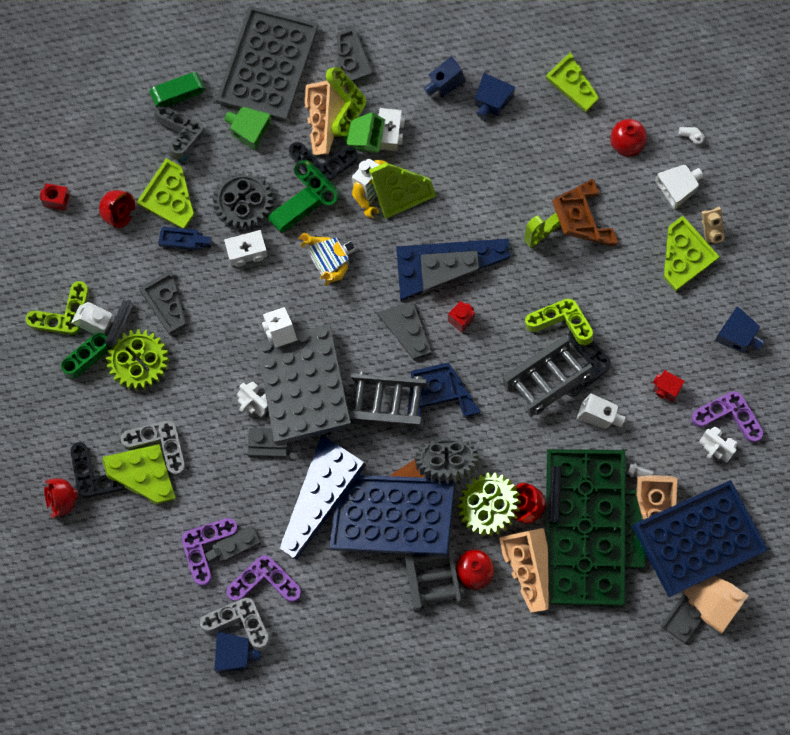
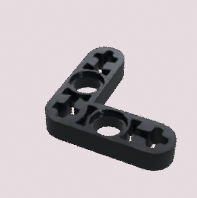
[289,142,358,187]
[567,329,611,397]
[70,442,127,498]

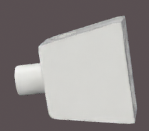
[655,165,704,209]
[71,302,113,335]
[576,394,625,429]

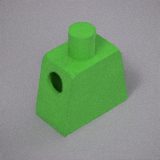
[224,107,271,151]
[343,112,385,152]

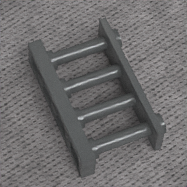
[502,335,593,417]
[349,372,430,430]
[404,529,464,612]

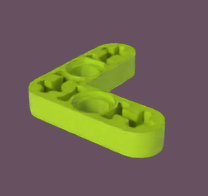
[326,67,366,137]
[524,212,561,248]
[25,281,89,335]
[525,299,593,345]

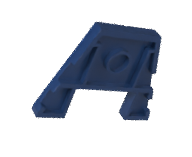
[406,362,480,431]

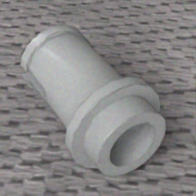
[627,463,653,478]

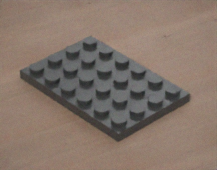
[216,6,319,121]
[256,324,352,445]

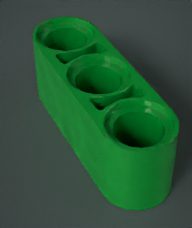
[149,72,205,108]
[294,160,340,205]
[268,187,322,233]
[61,333,110,379]

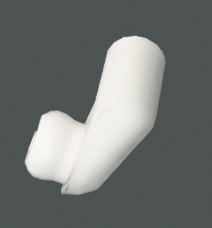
[679,127,704,144]

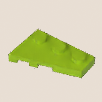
[545,52,599,113]

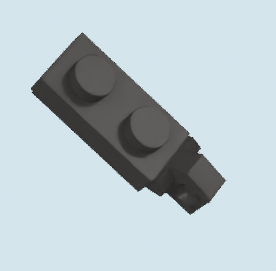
[205,525,261,563]

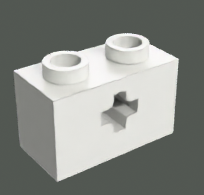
[379,108,405,151]
[224,230,267,267]
[262,307,297,348]

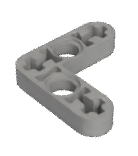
[121,421,185,476]
[200,598,270,652]

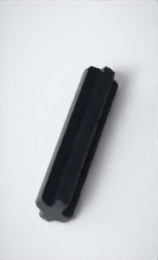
[105,299,133,347]
[549,466,561,524]

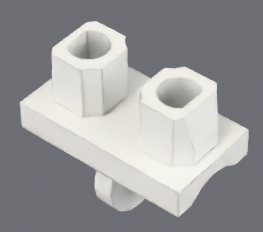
[237,382,268,418]
[699,427,737,463]

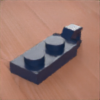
[158,226,212,250]

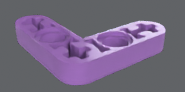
[691,391,763,443]
[182,518,238,586]
[227,555,301,602]

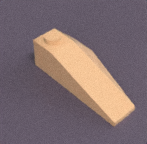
[305,81,347,156]
[637,475,677,519]
[499,528,549,612]
[682,576,748,634]

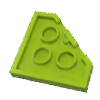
[136,158,194,229]
[369,162,436,219]
[663,216,720,292]
[102,444,175,505]

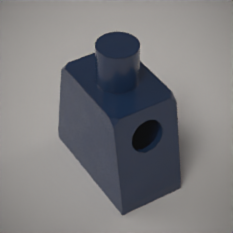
[423,56,466,97]
[475,73,515,120]
[715,307,765,353]
[214,632,261,673]

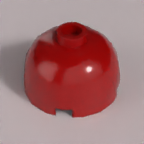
[610,119,647,157]
[99,190,135,228]
[44,478,78,518]
[513,483,546,523]
[455,549,495,590]

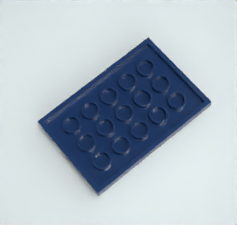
[330,475,456,556]
[632,480,768,598]

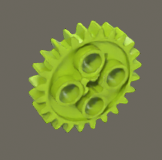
[106,329,169,391]
[458,472,521,536]

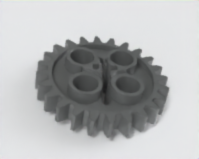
[212,171,273,230]
[415,436,479,484]

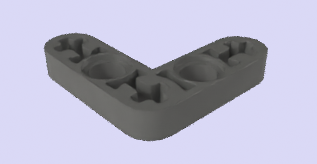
[154,106,204,160]

